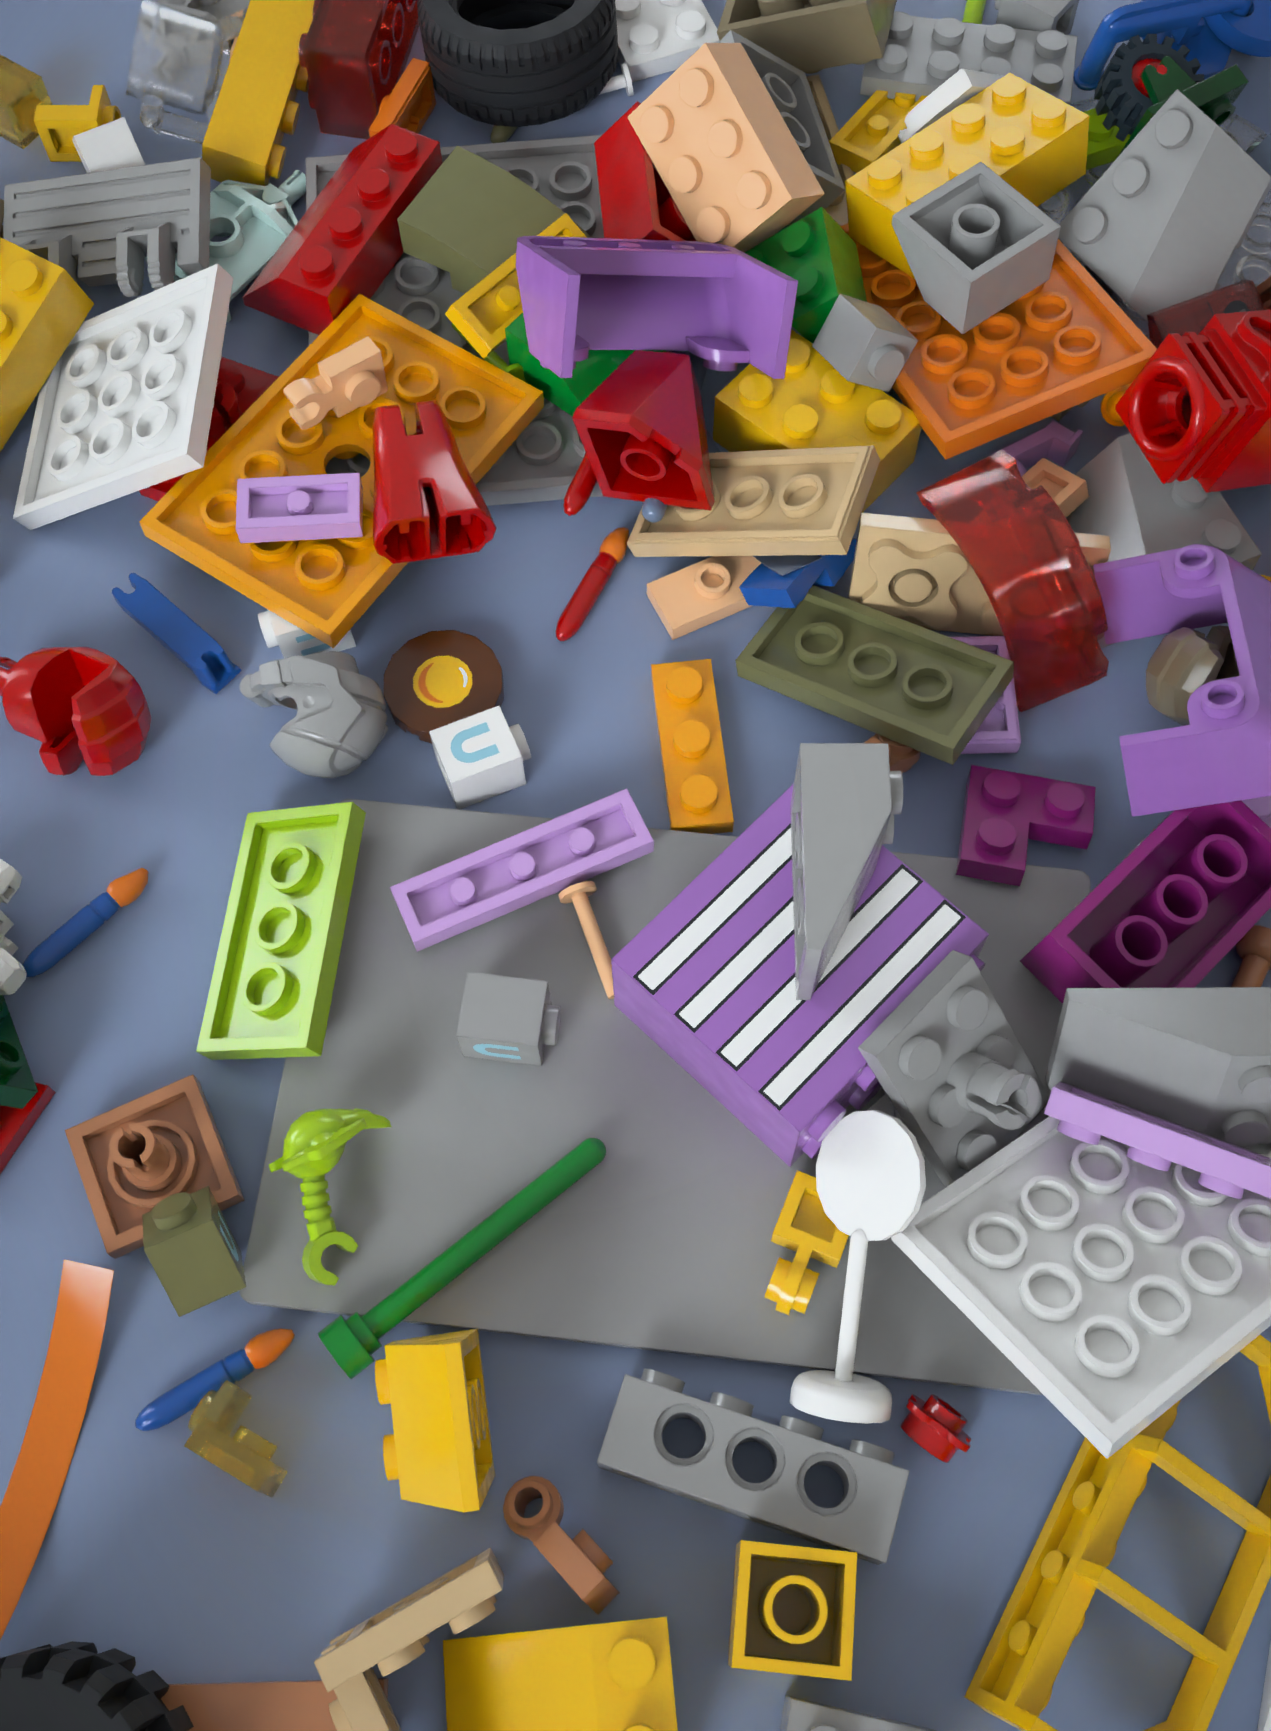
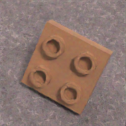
[65,1074,245,1259]

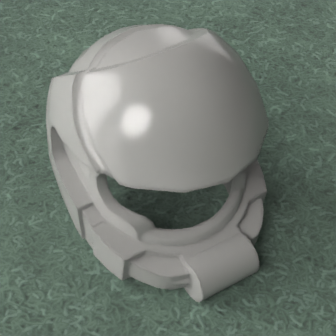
[240,651,388,779]

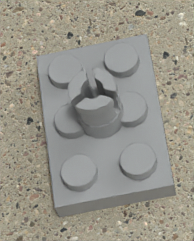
[858,950,1050,1187]

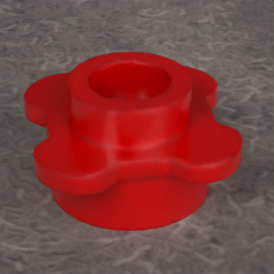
[900,1394,972,1463]

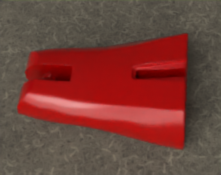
[373,400,497,564]

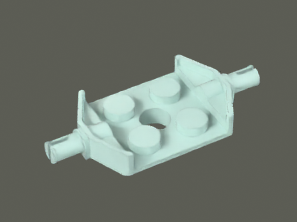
[144,170,306,322]

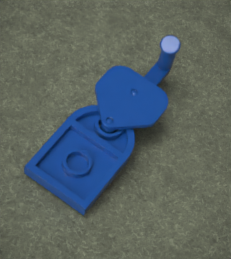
[1073,0,1271,91]

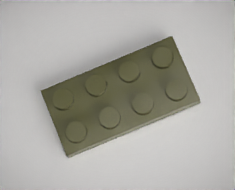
[735,585,1014,765]

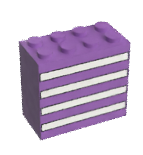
[611,784,989,1167]

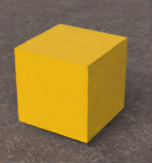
[728,1540,857,1681]

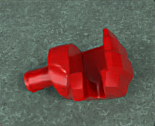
[0,647,151,776]

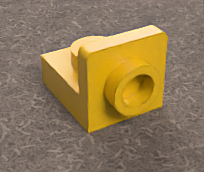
[34,85,122,162]

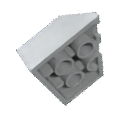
[1058,89,1271,338]

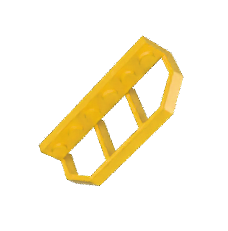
[964,1335,1271,1731]

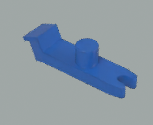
[112,573,242,694]

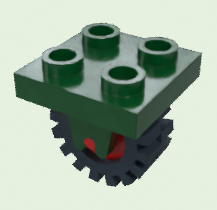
[1094,34,1249,156]

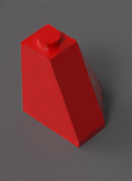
[572,350,715,511]

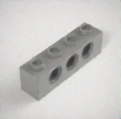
[597,1369,910,1565]

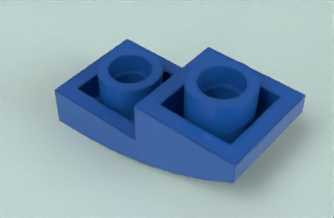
[739,538,857,608]

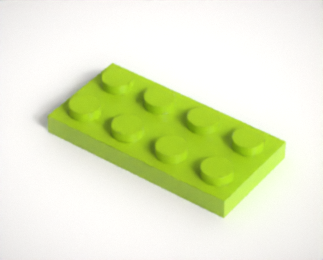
[196,802,366,1060]

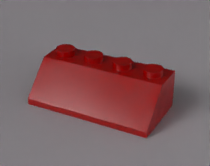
[242,124,443,335]

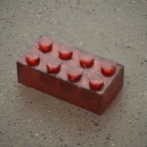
[298,0,420,139]

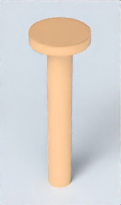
[558,881,614,999]

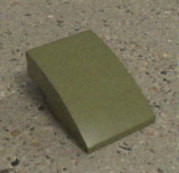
[397,146,591,294]

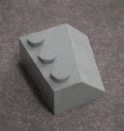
[1057,433,1262,655]

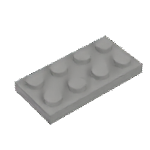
[860,11,1078,105]

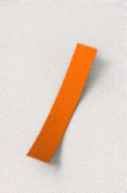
[0,1259,114,1640]

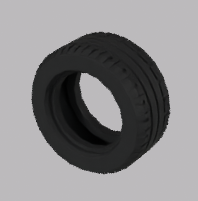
[417,0,619,127]

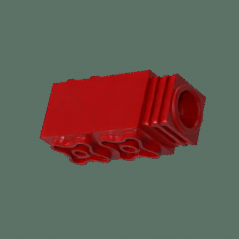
[1115,310,1271,493]

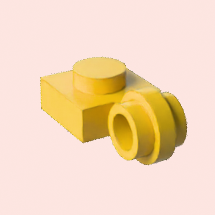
[764,1170,849,1316]

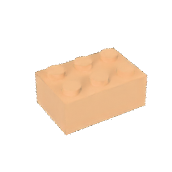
[627,43,825,252]

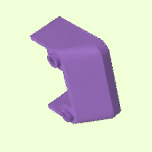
[515,236,798,379]
[1093,544,1271,817]

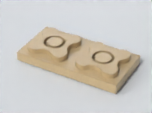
[627,445,880,557]
[848,512,1111,644]

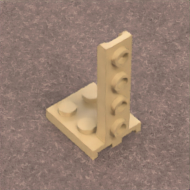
[314,1547,504,1731]

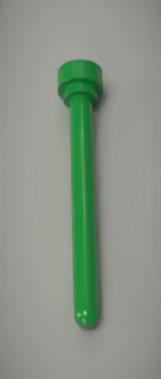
[317,1138,606,1380]

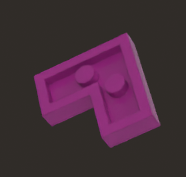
[956,765,1096,887]

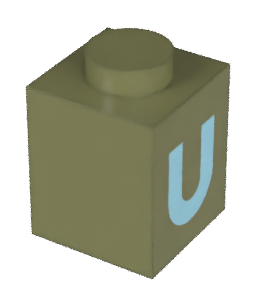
[142,1186,246,1317]

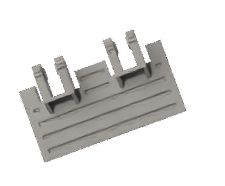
[3,157,211,297]

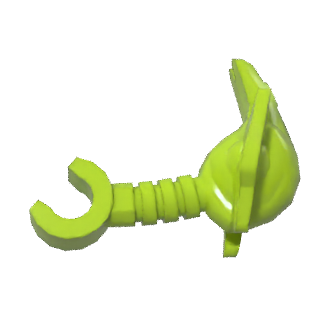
[269,1108,392,1286]

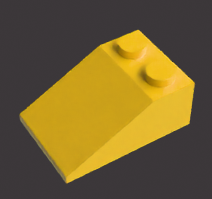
[375,1328,495,1513]
[443,1617,678,1731]

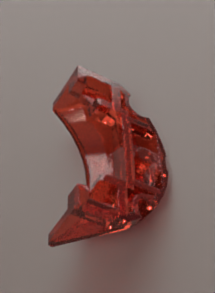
[916,450,1109,712]

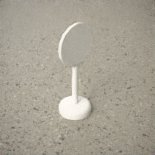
[790,1110,926,1424]

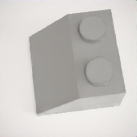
[892,162,1061,334]

